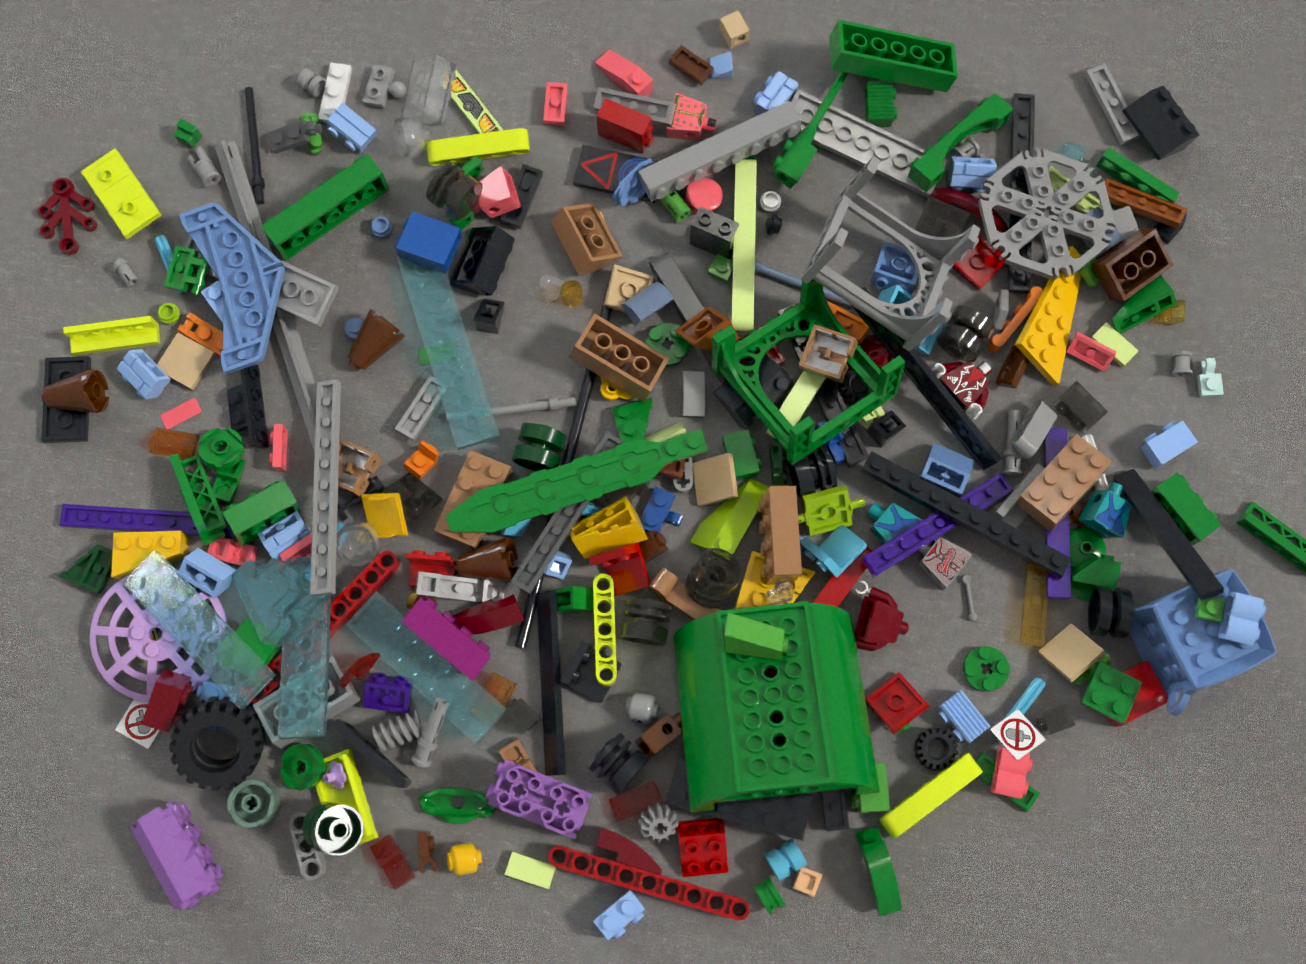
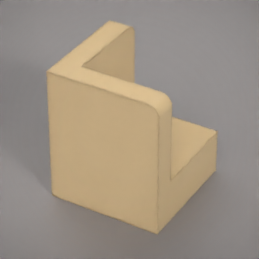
[719,11,750,49]

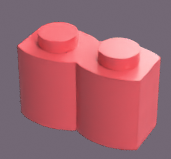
[990,747,1032,799]

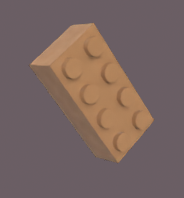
[569,313,670,402]
[1016,434,1113,532]
[434,450,513,550]
[758,486,802,585]

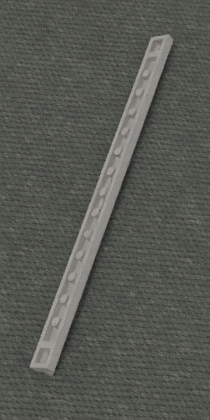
[215,140,317,452]

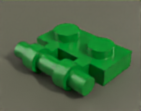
[164,245,210,295]

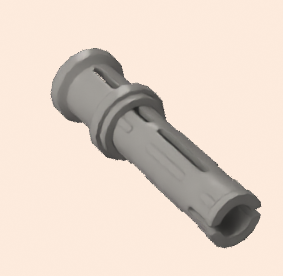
[1002,410,1023,477]
[411,698,450,767]

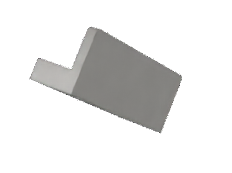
[992,463,1045,528]

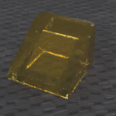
[1157,300,1185,326]

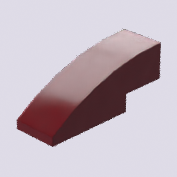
[452,594,525,635]
[596,827,662,875]

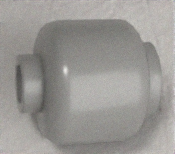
[625,692,660,725]

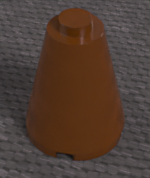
[347,309,405,371]
[42,369,109,413]
[455,538,519,582]

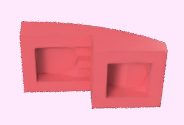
[207,538,259,569]

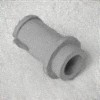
[113,258,139,287]

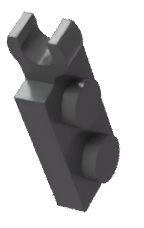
[270,120,322,153]

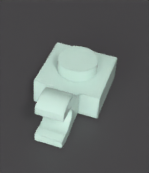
[1197,358,1224,398]

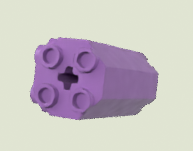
[485,759,592,839]
[130,802,224,911]

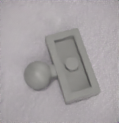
[362,65,407,109]

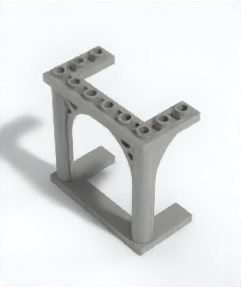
[800,156,980,352]

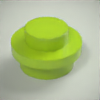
[158,303,180,324]

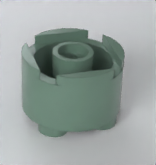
[227,780,281,827]

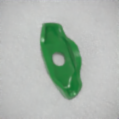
[419,787,496,824]

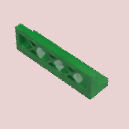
[1096,147,1180,203]
[169,453,227,538]
[1236,502,1306,574]

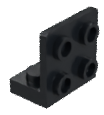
[560,640,622,703]

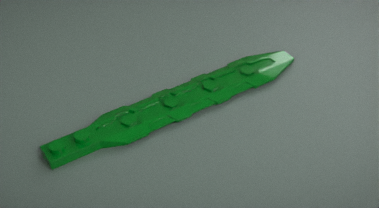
[445,429,708,533]

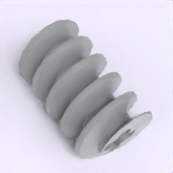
[372,710,423,752]

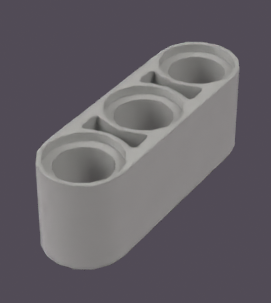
[1009,400,1057,459]
[289,813,326,880]

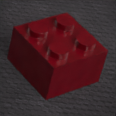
[141,669,193,733]

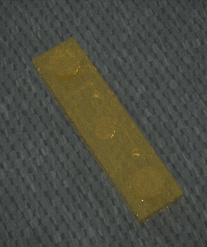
[1020,561,1048,647]

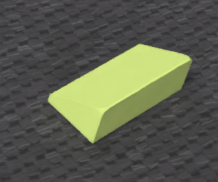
[645,423,686,443]

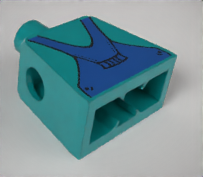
[1078,482,1130,538]
[867,503,922,544]

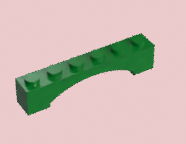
[908,93,1014,193]

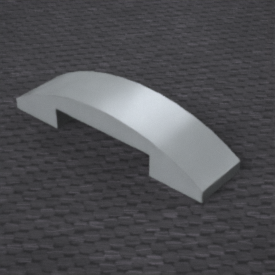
[415,572,506,603]

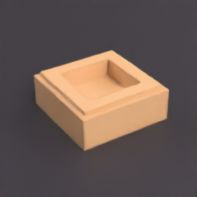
[792,867,822,897]

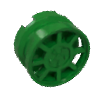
[753,877,786,915]

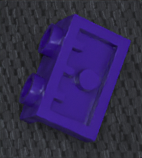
[363,673,415,713]

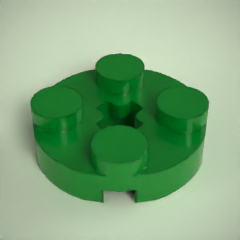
[646,323,689,367]
[198,428,245,472]
[963,646,1010,692]
[280,744,327,790]

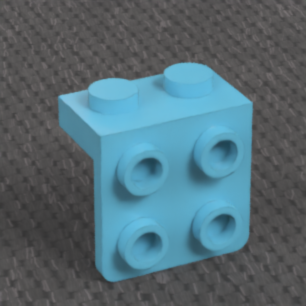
[800,525,867,577]

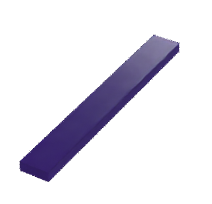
[1044,428,1071,600]
[861,473,1013,578]
[60,504,236,538]

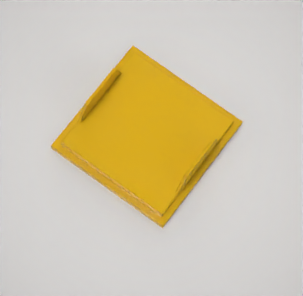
[361,493,408,538]

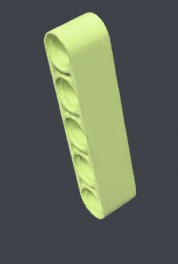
[766,371,826,438]

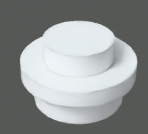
[760,191,781,212]

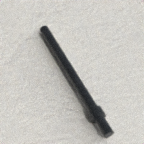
[245,87,265,204]

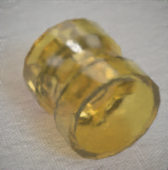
[561,280,583,307]

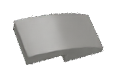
[1112,206,1139,242]
[681,371,705,416]

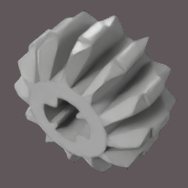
[638,802,678,844]

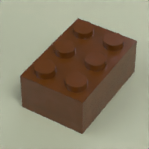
[1091,229,1174,301]

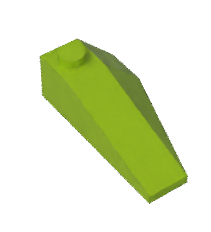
[690,478,768,564]

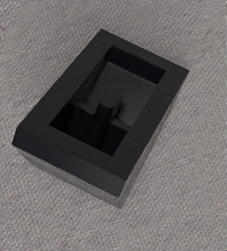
[474,299,505,334]
[867,410,906,448]

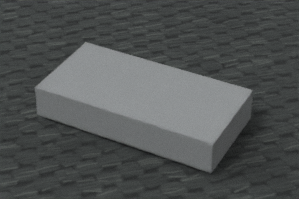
[993,289,1009,330]

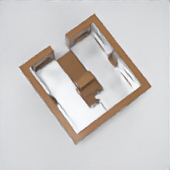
[798,324,858,383]
[338,439,382,498]

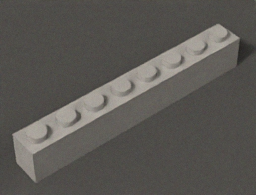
[638,101,801,202]

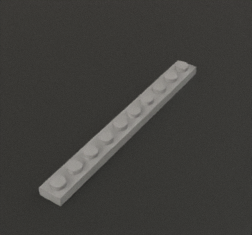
[310,379,341,597]

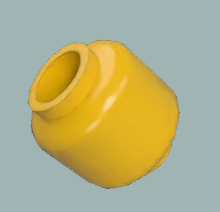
[446,843,482,876]

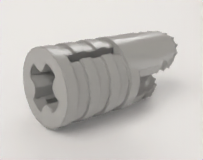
[187,146,221,187]

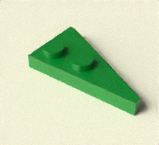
[612,398,653,443]

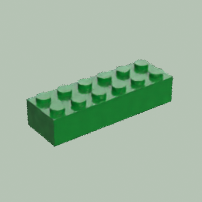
[829,20,958,92]
[261,154,390,261]

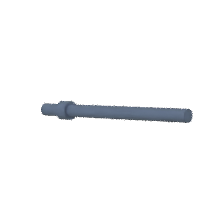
[755,259,853,309]

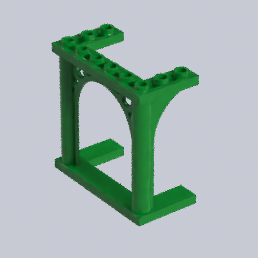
[712,279,905,465]

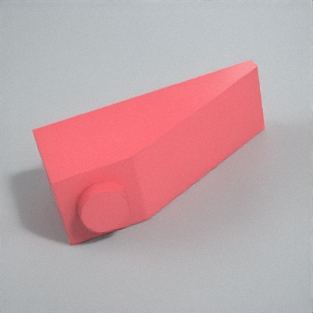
[595,49,653,97]

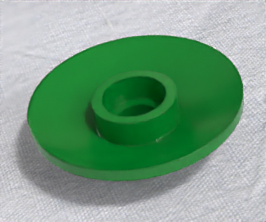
[1069,528,1106,569]

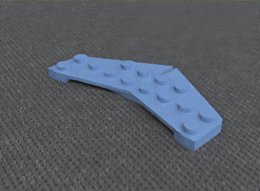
[179,203,285,374]

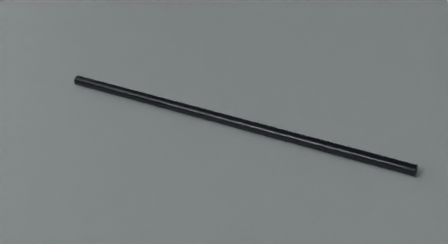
[515,273,612,649]

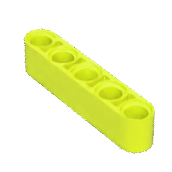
[426,128,530,166]
[593,574,617,687]
[879,752,983,839]

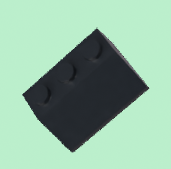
[1122,85,1200,161]
[449,226,515,296]
[713,352,795,427]

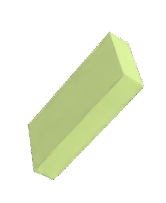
[1091,322,1139,368]
[505,852,556,889]

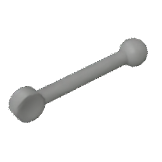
[962,575,977,621]

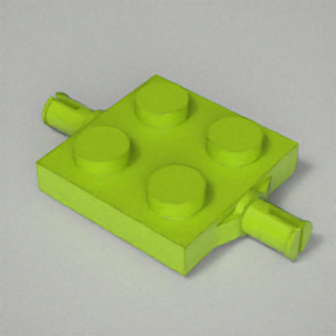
[798,485,866,536]

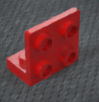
[588,542,651,596]
[406,550,456,587]
[677,818,728,877]

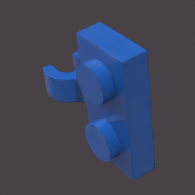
[815,420,845,466]
[640,487,683,533]

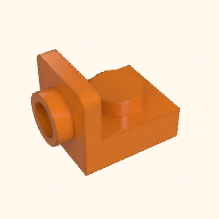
[403,440,439,480]

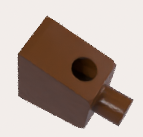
[635,712,682,760]

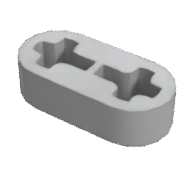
[673,457,693,494]

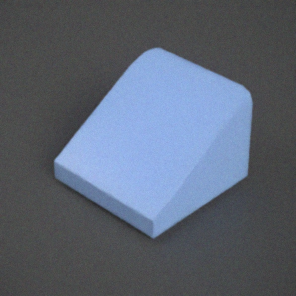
[710,52,733,79]
[544,550,572,579]

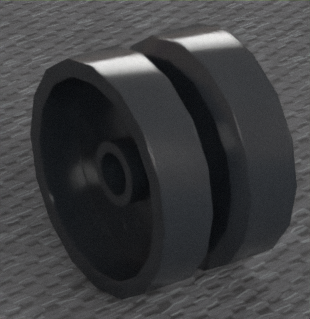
[1088,586,1134,639]

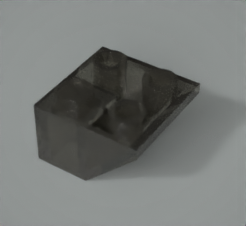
[382,472,442,520]

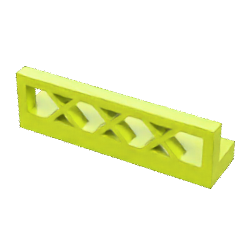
[63,316,160,356]

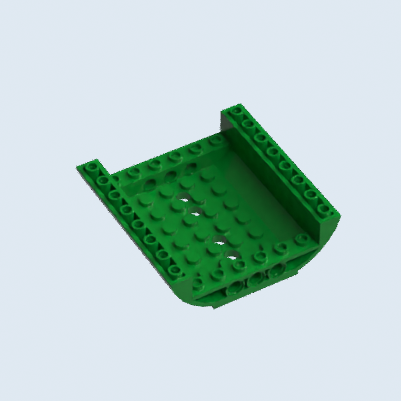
[673,601,880,813]

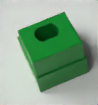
[173,118,202,149]

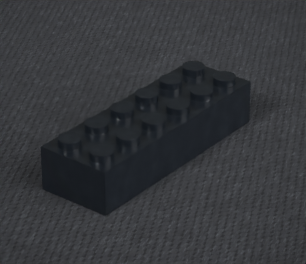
[666,758,814,841]

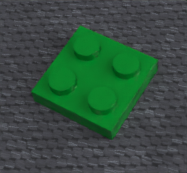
[1080,662,1142,724]

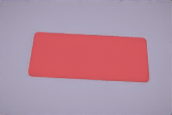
[160,398,202,430]

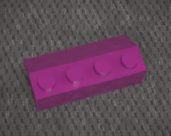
[402,596,491,681]

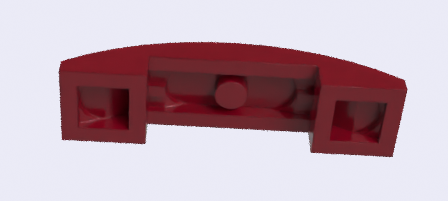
[929,188,1009,233]

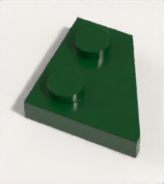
[769,439,787,486]
[59,544,113,594]

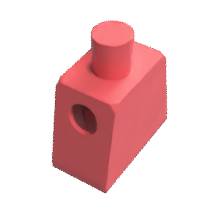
[468,166,521,218]

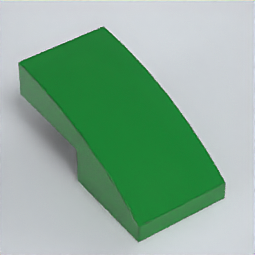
[212,460,246,505]

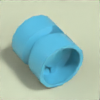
[764,838,807,882]

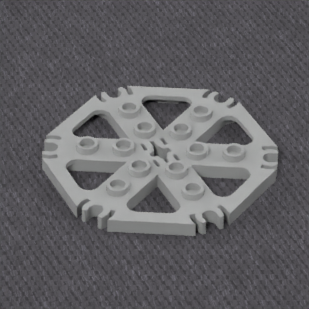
[978,149,1116,279]

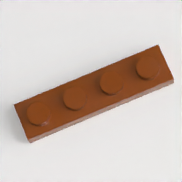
[1097,178,1188,229]

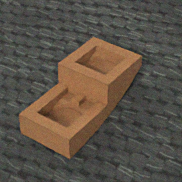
[498,737,537,772]

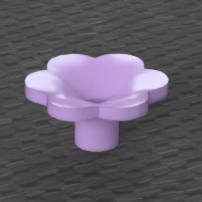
[323,761,346,790]

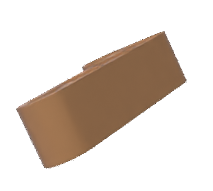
[649,568,722,621]

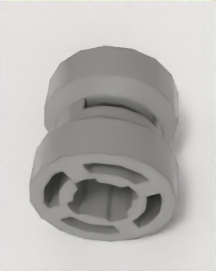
[297,68,326,97]

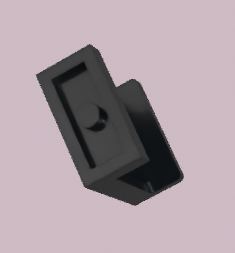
[690,207,739,259]

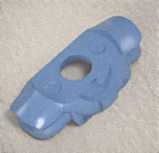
[612,158,656,207]

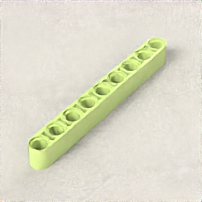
[732,159,757,332]

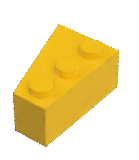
[570,496,648,559]
[111,531,189,581]

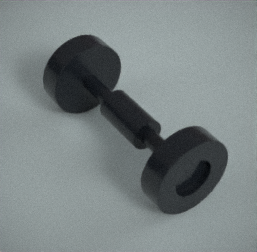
[337,475,388,522]

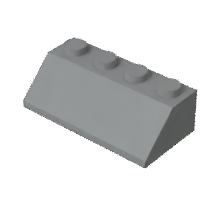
[253,656,361,749]

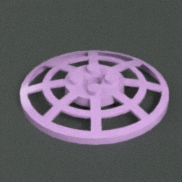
[90,567,228,702]

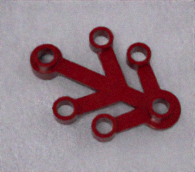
[38,178,97,255]

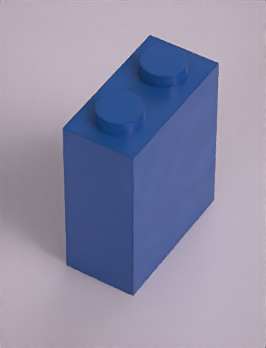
[395,211,462,274]

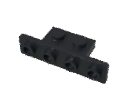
[227,365,269,449]

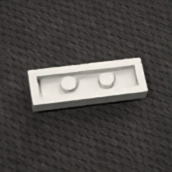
[318,62,352,124]

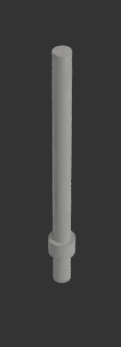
[446,397,576,422]

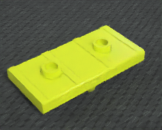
[81,149,162,239]
[316,748,379,845]

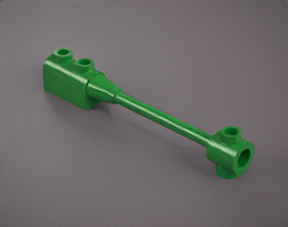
[771,72,849,189]

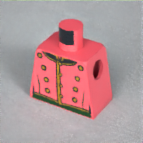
[666,93,717,140]

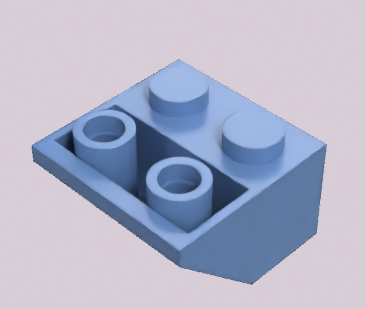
[919,442,974,497]

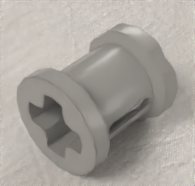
[952,137,980,157]
[1171,351,1192,377]

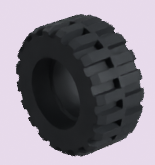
[170,696,265,791]

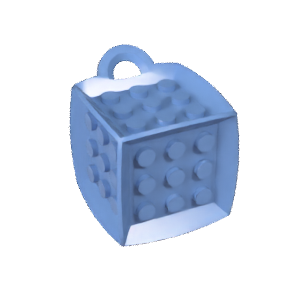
[1130,569,1277,716]

